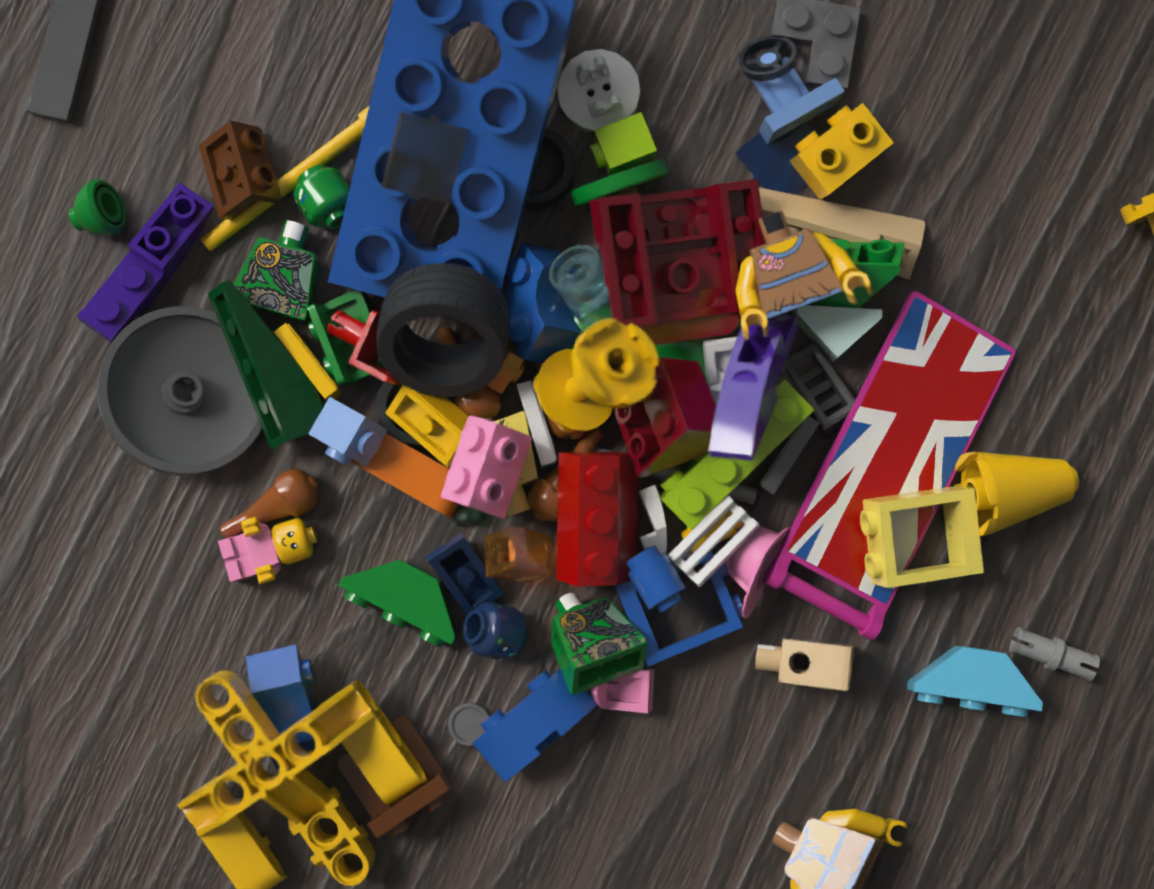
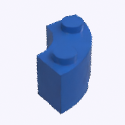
[506,242,581,363]
[246,645,326,769]
[473,669,597,782]

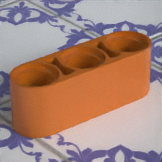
[350,434,459,518]

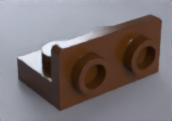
[198,120,282,220]

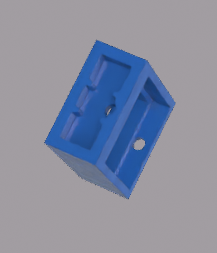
[615,551,743,666]

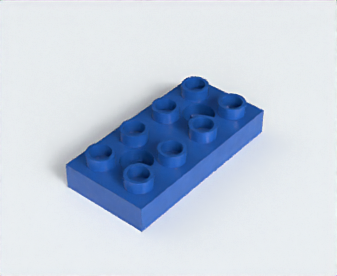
[328,0,579,298]

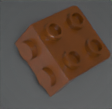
[338,716,453,838]

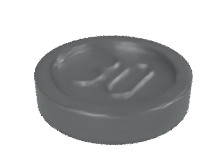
[448,703,489,746]

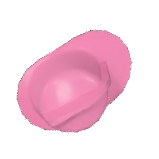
[726,525,790,619]

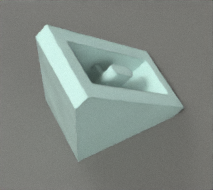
[793,305,882,362]

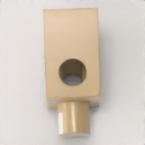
[755,638,854,691]

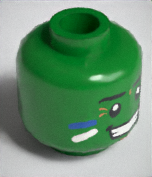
[294,165,350,229]

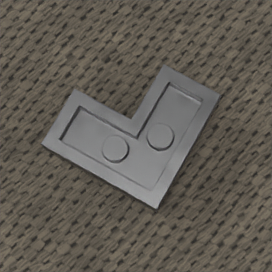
[771,0,861,92]

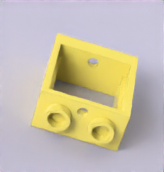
[860,486,984,588]

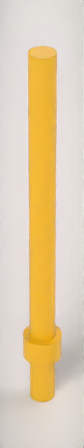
[201,106,369,252]

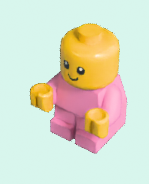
[218,517,317,585]

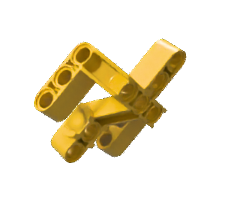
[177,671,427,889]

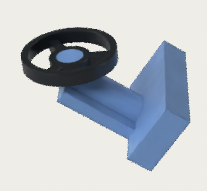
[739,36,845,144]

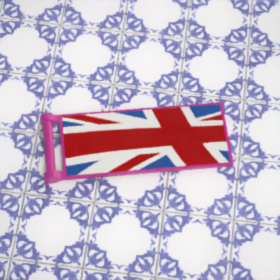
[763,291,1016,640]

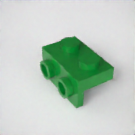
[307,290,386,385]

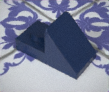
[426,533,504,615]

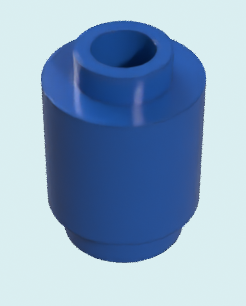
[626,545,686,613]

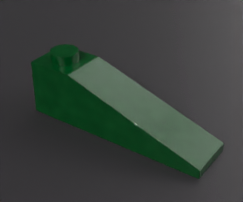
[208,280,326,450]

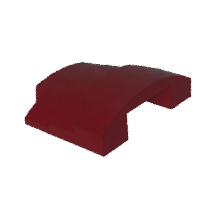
[590,179,766,346]

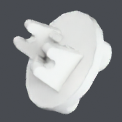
[557,49,640,132]

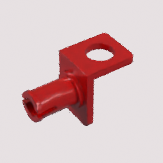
[327,310,403,386]

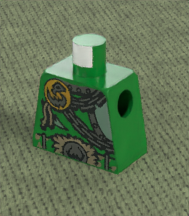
[234,220,320,325]
[551,593,648,696]

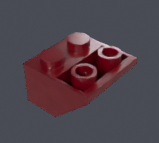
[613,357,716,477]

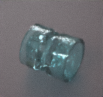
[549,245,612,325]

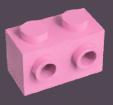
[441,415,533,519]

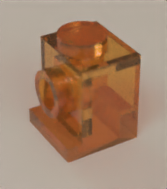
[484,526,552,583]

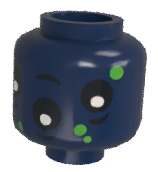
[463,602,528,661]

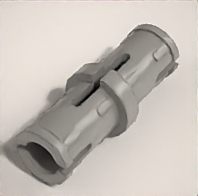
[1009,626,1100,681]

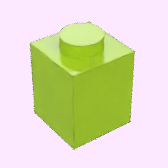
[590,112,657,176]

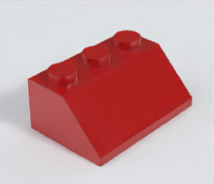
[556,451,639,587]

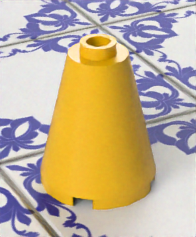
[954,452,1079,537]

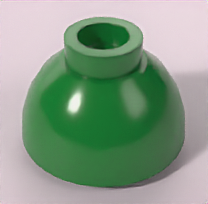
[69,179,126,236]

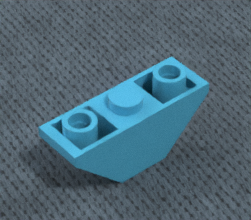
[907,645,1043,717]

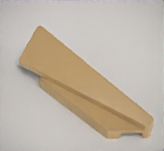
[759,188,925,280]

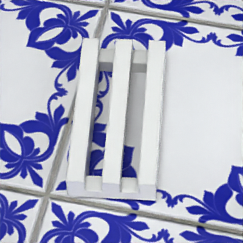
[517,380,557,468]
[668,495,759,588]

